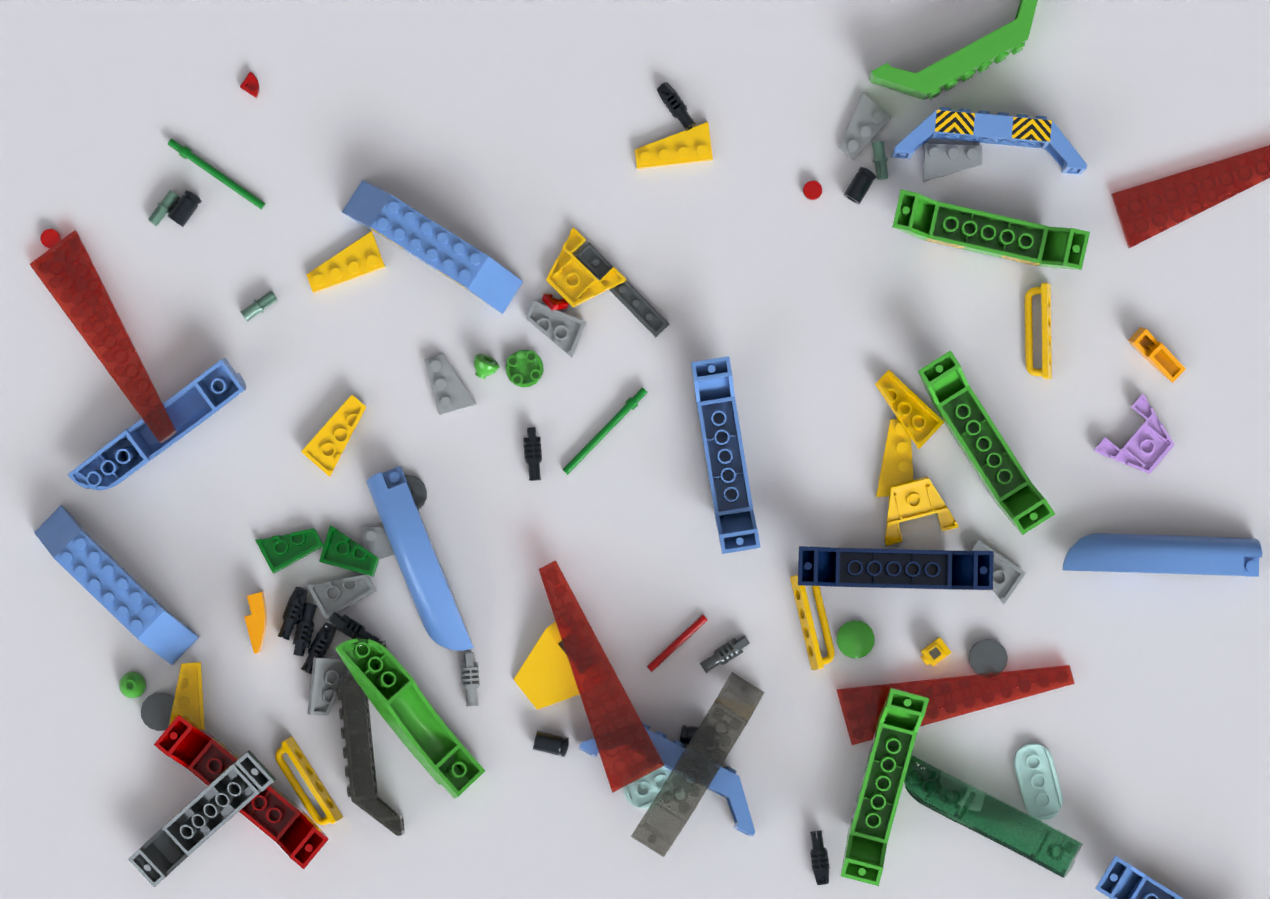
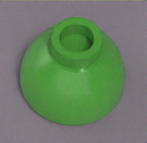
[474,354,500,379]
[119,672,146,699]

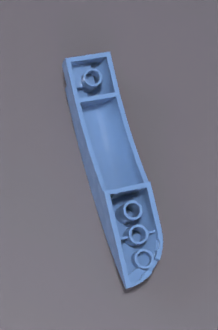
[68,358,246,490]
[366,466,474,651]
[1062,533,1262,577]

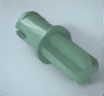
[872,141,888,180]
[148,190,179,226]
[240,291,277,322]

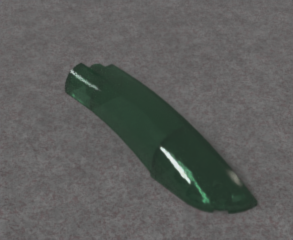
[904,755,1083,878]

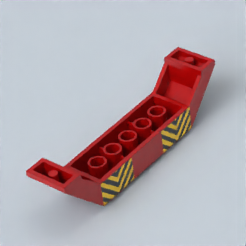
[154,714,329,869]

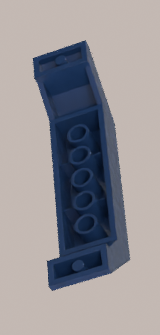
[798,546,994,590]

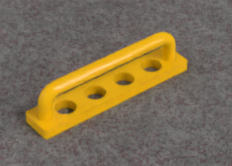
[1025,283,1052,380]
[790,575,835,670]
[275,736,343,825]

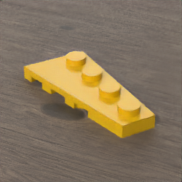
[635,122,713,169]
[306,231,385,293]
[875,370,944,449]
[169,662,205,731]

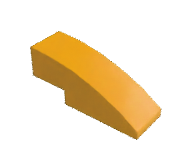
[1127,327,1186,383]
[244,592,267,654]

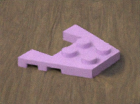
[1093,394,1175,474]

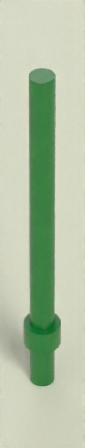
[167,139,266,210]
[562,387,648,475]

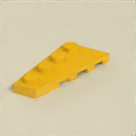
[301,394,366,477]
[876,419,914,497]

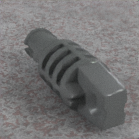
[700,636,750,673]

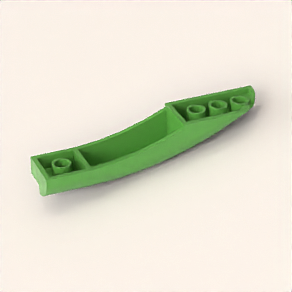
[335,638,485,798]

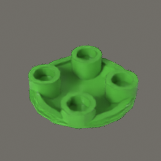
[506,350,544,387]
[837,620,875,659]

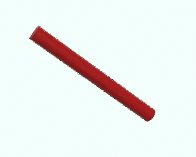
[647,615,708,672]

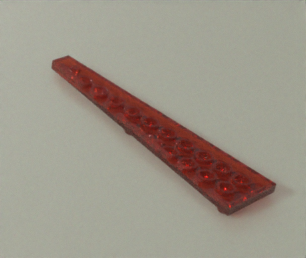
[1111,145,1270,249]
[29,230,177,444]
[539,560,664,793]
[836,665,1075,745]

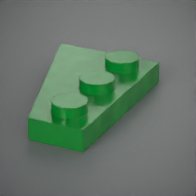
[319,525,379,577]
[255,528,324,574]

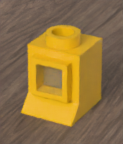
[920,637,952,667]

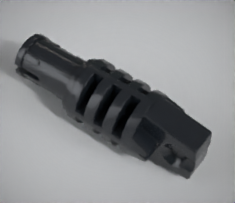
[657,82,696,131]
[523,427,542,481]
[278,587,308,640]
[293,603,317,657]
[329,612,379,642]
[301,622,337,675]
[810,830,830,885]

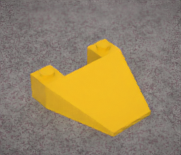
[513,617,609,710]

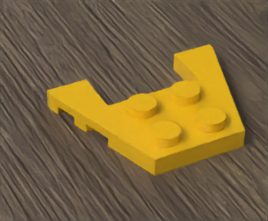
[546,227,626,308]
[884,476,958,546]

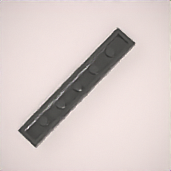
[576,242,669,338]

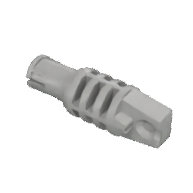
[461,653,480,707]

